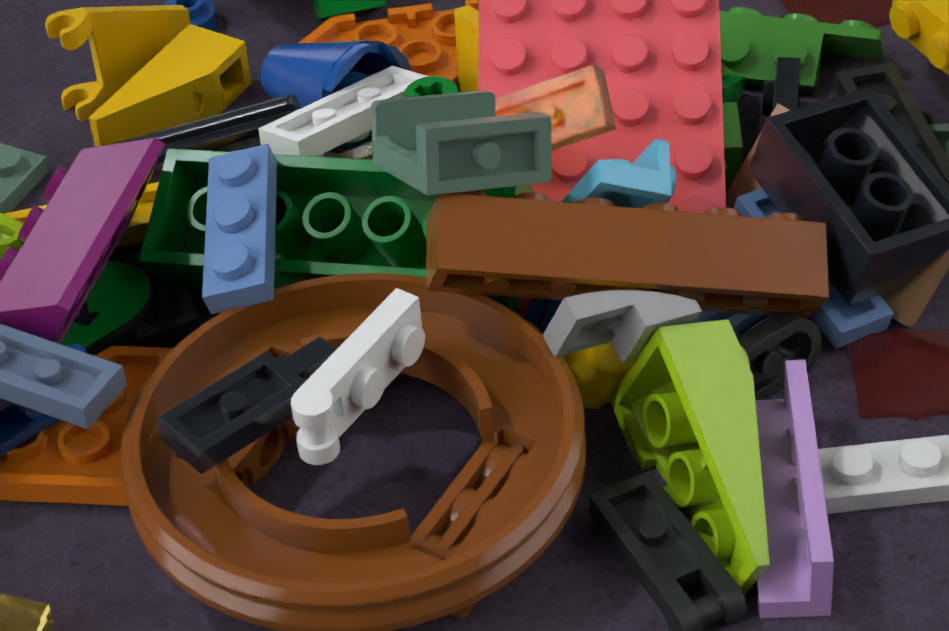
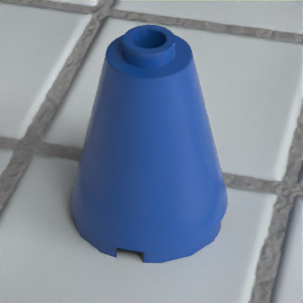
[260,40,412,156]

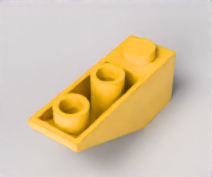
[89,24,251,147]

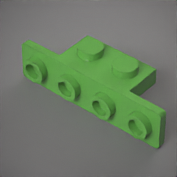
[720,7,885,93]

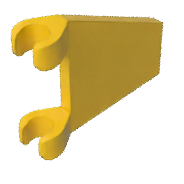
[45,5,191,121]

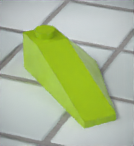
[610,319,770,596]

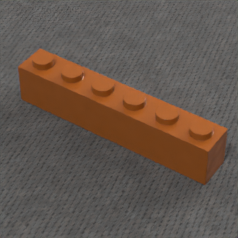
[426,190,829,318]

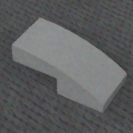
[542,290,702,364]

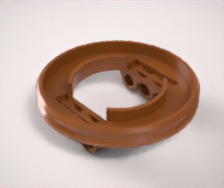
[121,273,586,631]

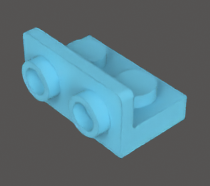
[561,139,676,208]

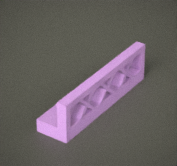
[755,360,834,618]

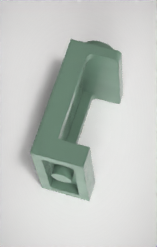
[371,90,552,196]

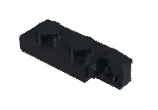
[156,337,337,474]

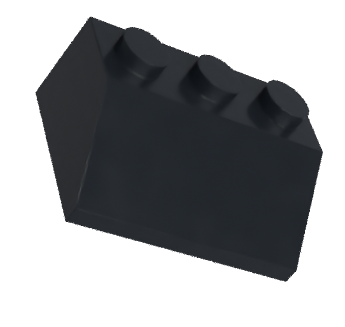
[748,87,949,306]

